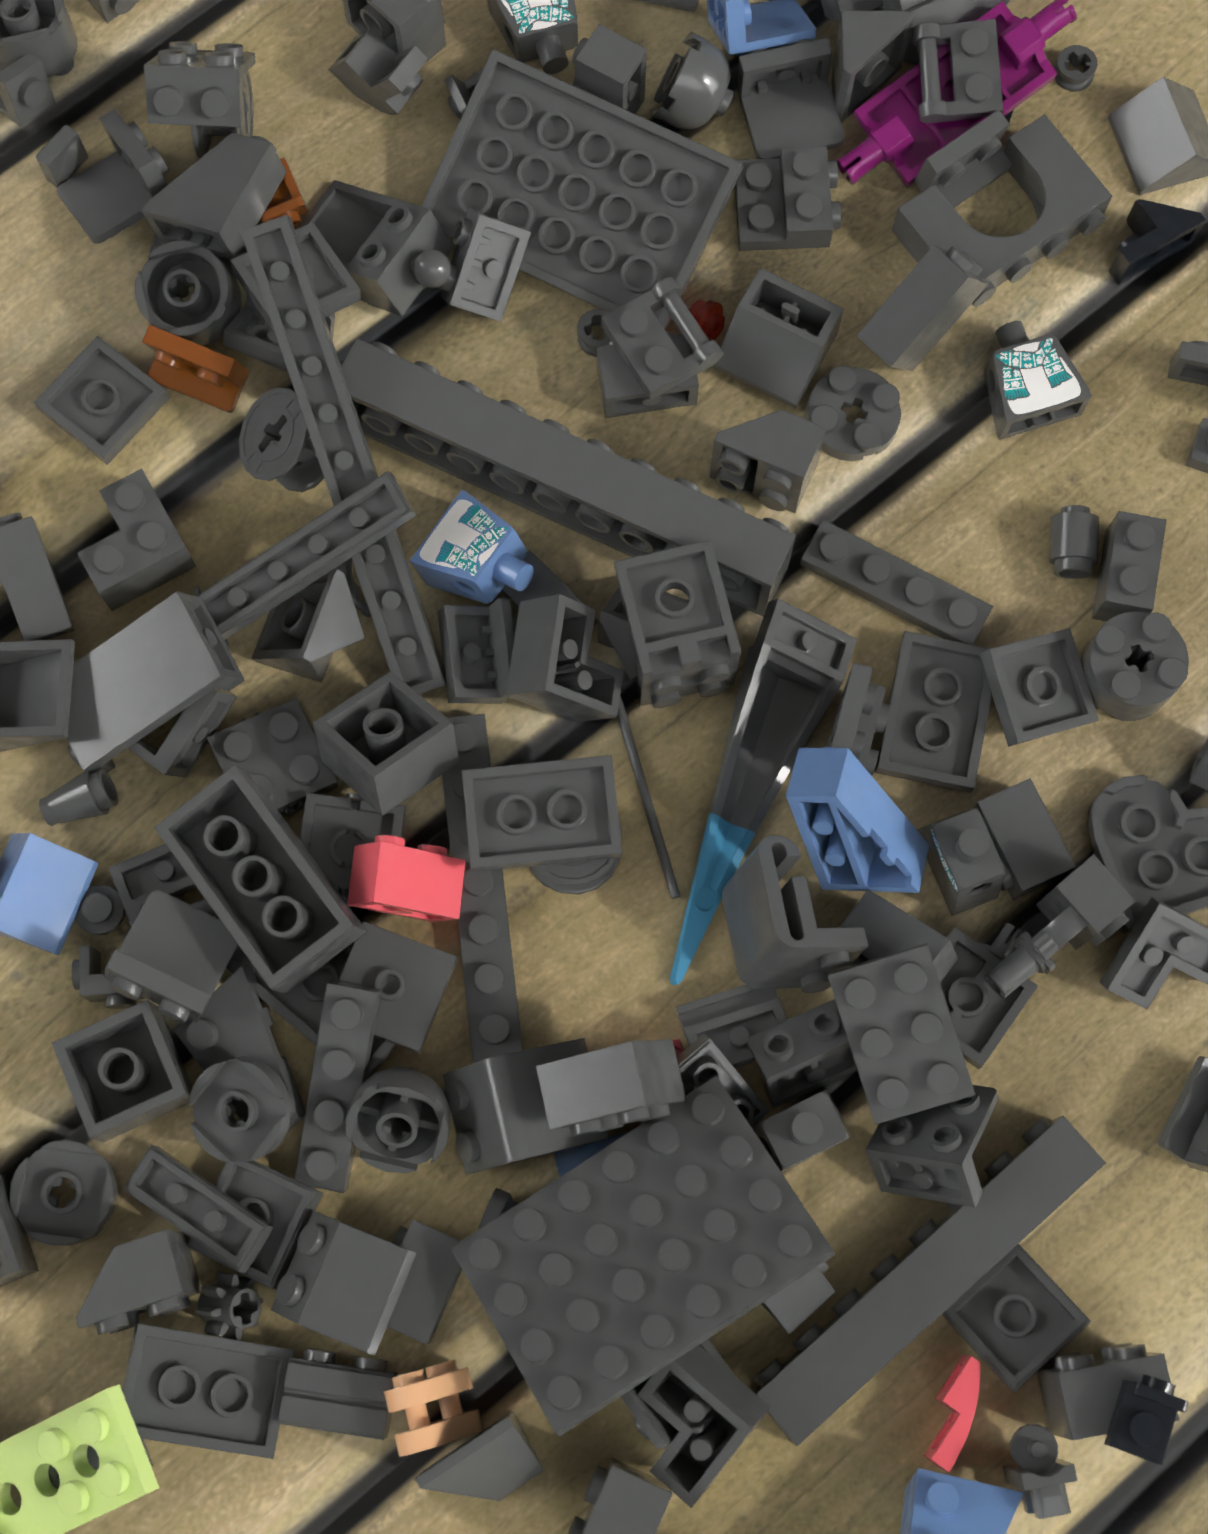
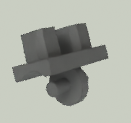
[1003,1424,1078,1519]

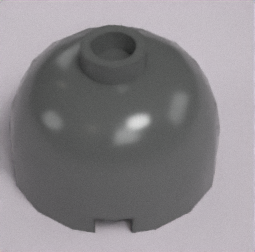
[650,32,734,130]
[346,1067,450,1173]

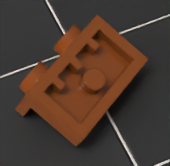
[142,325,250,413]

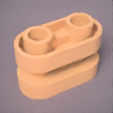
[384,1359,484,1457]

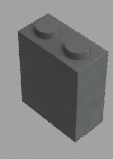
[856,245,988,371]

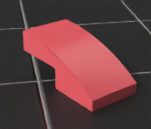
[923,1355,981,1472]

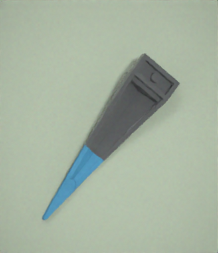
[670,599,857,985]

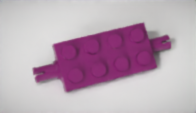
[837,0,1077,188]

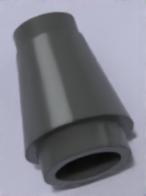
[39,769,118,826]

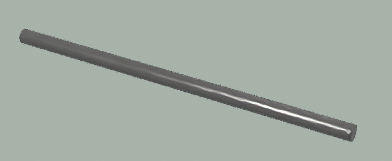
[617,695,680,899]

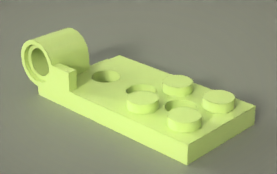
[0,1384,159,1534]

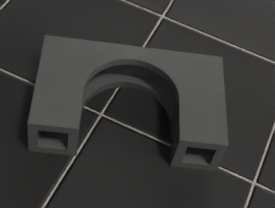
[892,114,1112,307]
[0,513,75,641]

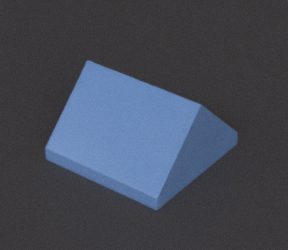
[0,833,99,956]

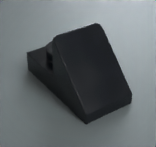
[1109,199,1206,285]

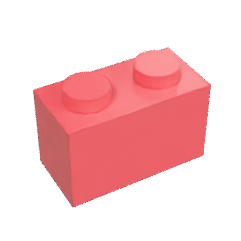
[347,835,466,922]

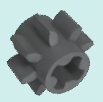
[195,1272,263,1340]

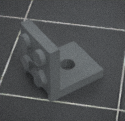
[614,540,741,708]

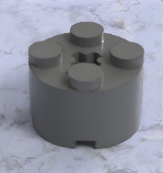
[0,0,78,78]
[135,240,241,346]
[1080,611,1189,721]

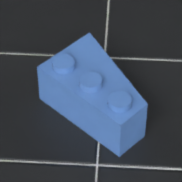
[786,747,930,893]
[900,1468,1024,1534]

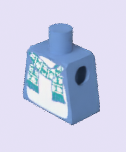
[410,490,534,604]

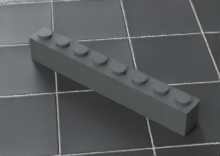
[753,1116,1106,1446]

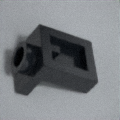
[1104,1374,1189,1466]

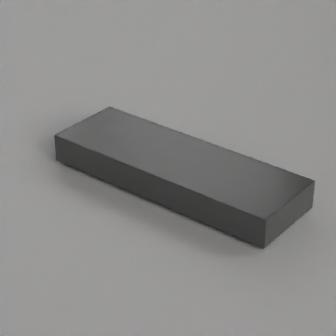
[123,1145,274,1273]

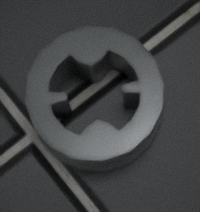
[1055,45,1098,92]
[577,309,611,357]

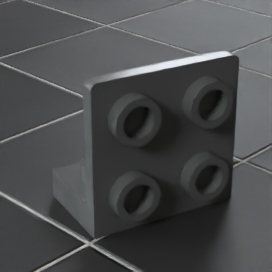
[866,1085,999,1208]

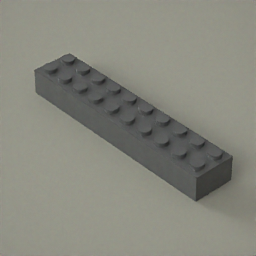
[341,338,796,617]

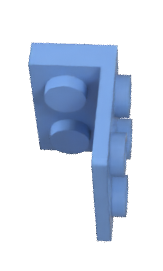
[707,0,817,56]

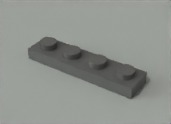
[800,520,993,645]
[295,980,381,1193]

